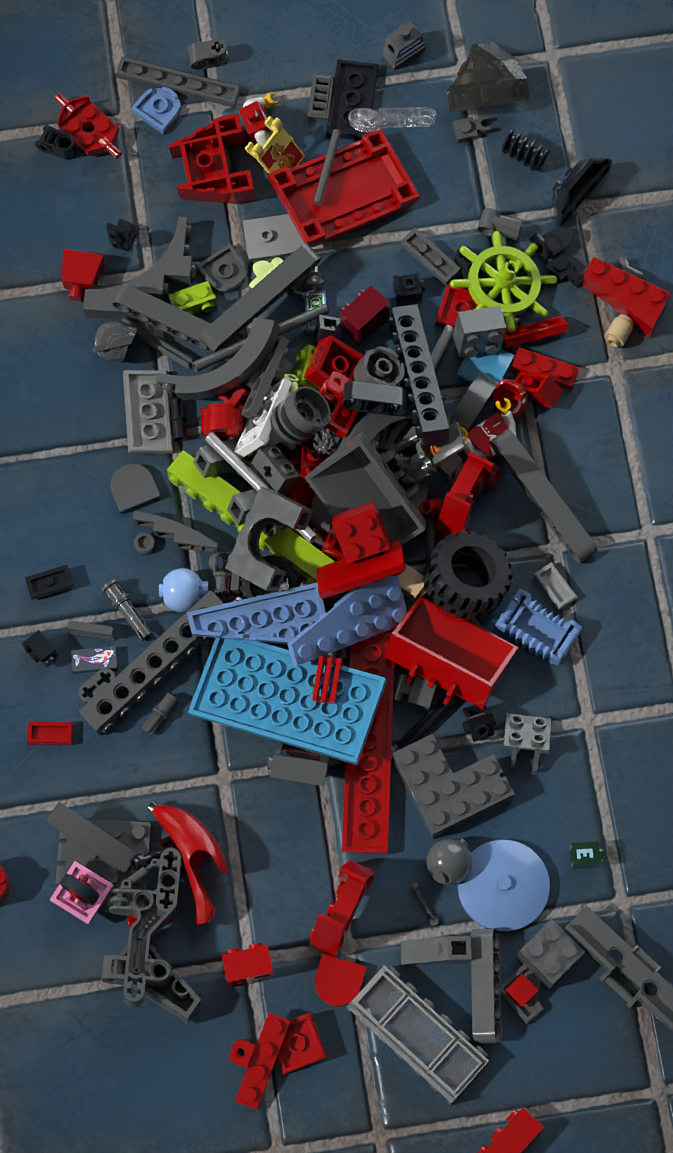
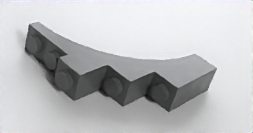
[83,216,196,321]

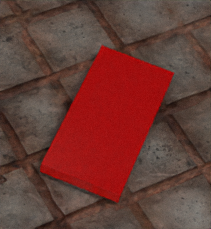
[316,539,406,599]

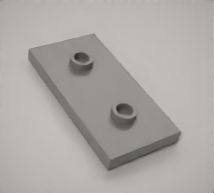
[243,214,333,262]
[123,370,173,454]

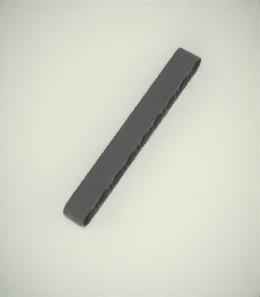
[112,284,294,384]

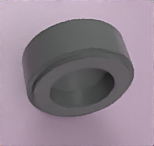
[133,532,156,555]

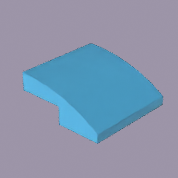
[456,349,515,384]

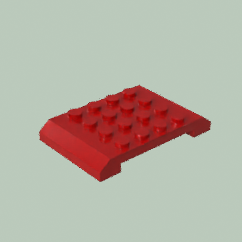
[268,128,420,247]

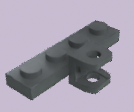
[240,336,290,419]

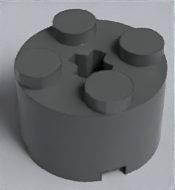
[354,347,405,386]

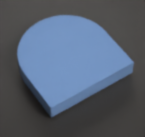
[130,87,181,135]

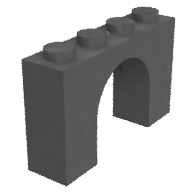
[193,437,286,526]
[225,487,313,592]

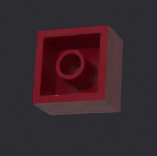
[340,285,390,347]

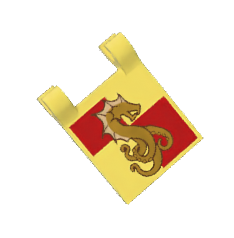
[245,116,305,173]

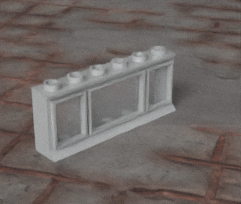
[346,965,489,1105]

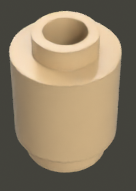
[605,314,634,347]

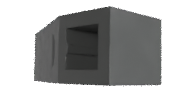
[400,936,472,965]

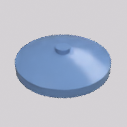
[458,840,550,932]

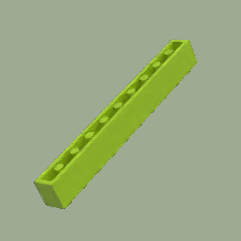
[167,450,341,602]

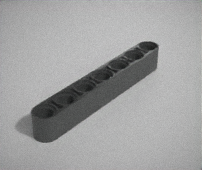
[199,243,321,353]
[490,429,598,564]

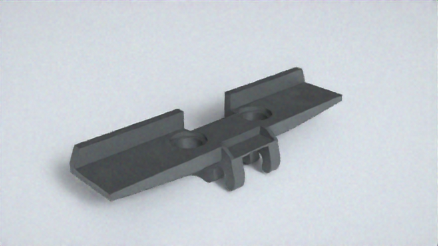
[564,905,673,1032]

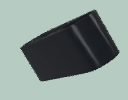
[342,381,407,416]

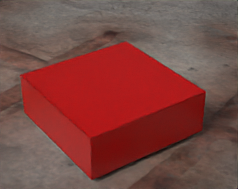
[506,974,539,1007]

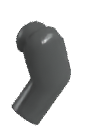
[618,257,644,280]

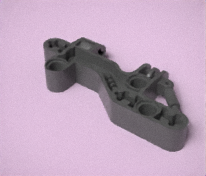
[101,848,181,1008]

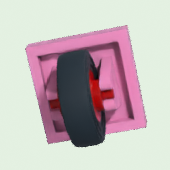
[50,861,114,925]

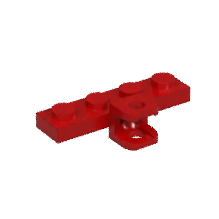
[319,359,361,438]
[229,1012,291,1110]

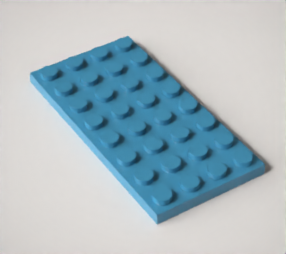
[188,638,387,765]

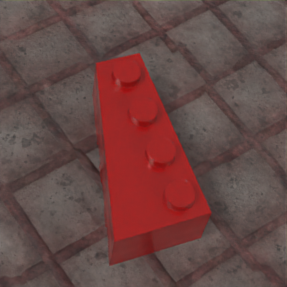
[582,257,671,338]

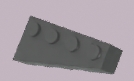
[112,943,201,1025]

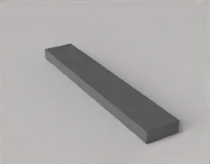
[116,56,241,108]

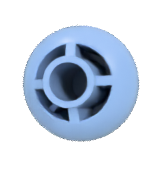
[159,568,208,613]

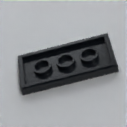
[326,59,379,141]

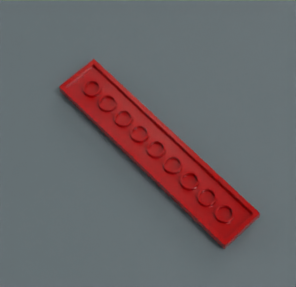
[342,632,394,854]

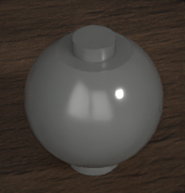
[426,837,472,885]

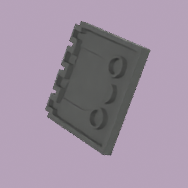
[54,819,152,913]

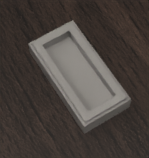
[533,562,577,611]

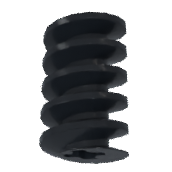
[502,128,550,171]

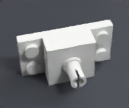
[234,377,297,459]

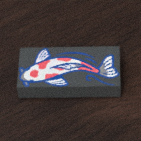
[71,646,118,674]

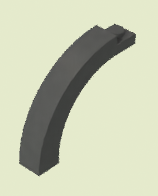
[156,318,280,399]
[337,400,451,450]

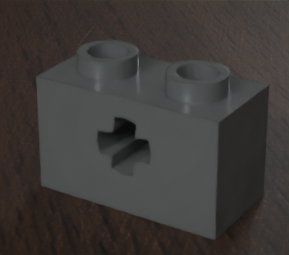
[249,445,300,495]

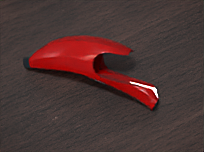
[148,801,229,927]

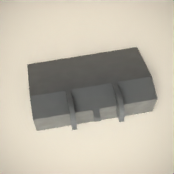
[304,432,427,545]

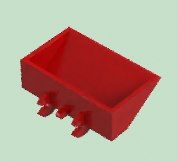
[384,596,519,709]

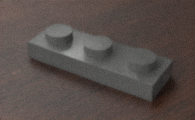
[400,228,461,286]

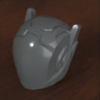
[92,321,138,362]

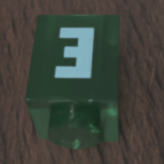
[569,841,604,870]

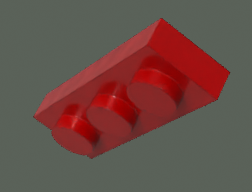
[503,315,568,348]
[511,347,580,389]

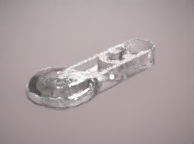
[348,107,437,133]

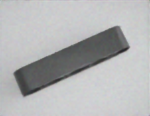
[471,928,502,1044]

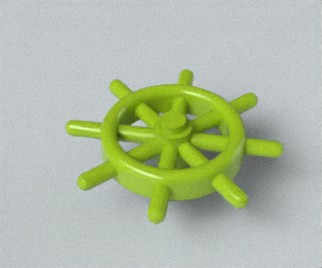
[450,231,558,333]

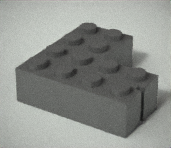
[392,734,515,839]

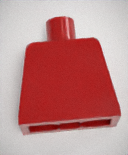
[62,249,105,301]

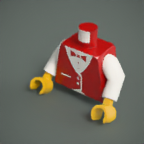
[239,92,293,147]
[460,398,516,467]

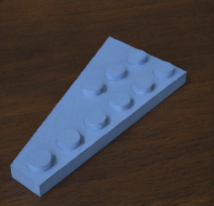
[287,575,407,666]
[187,582,326,644]

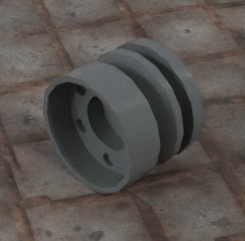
[271,386,331,445]

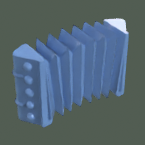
[495,589,583,665]

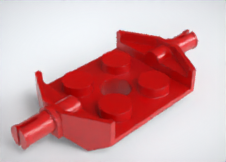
[54,93,122,159]

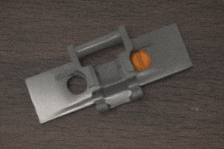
[386,422,466,486]

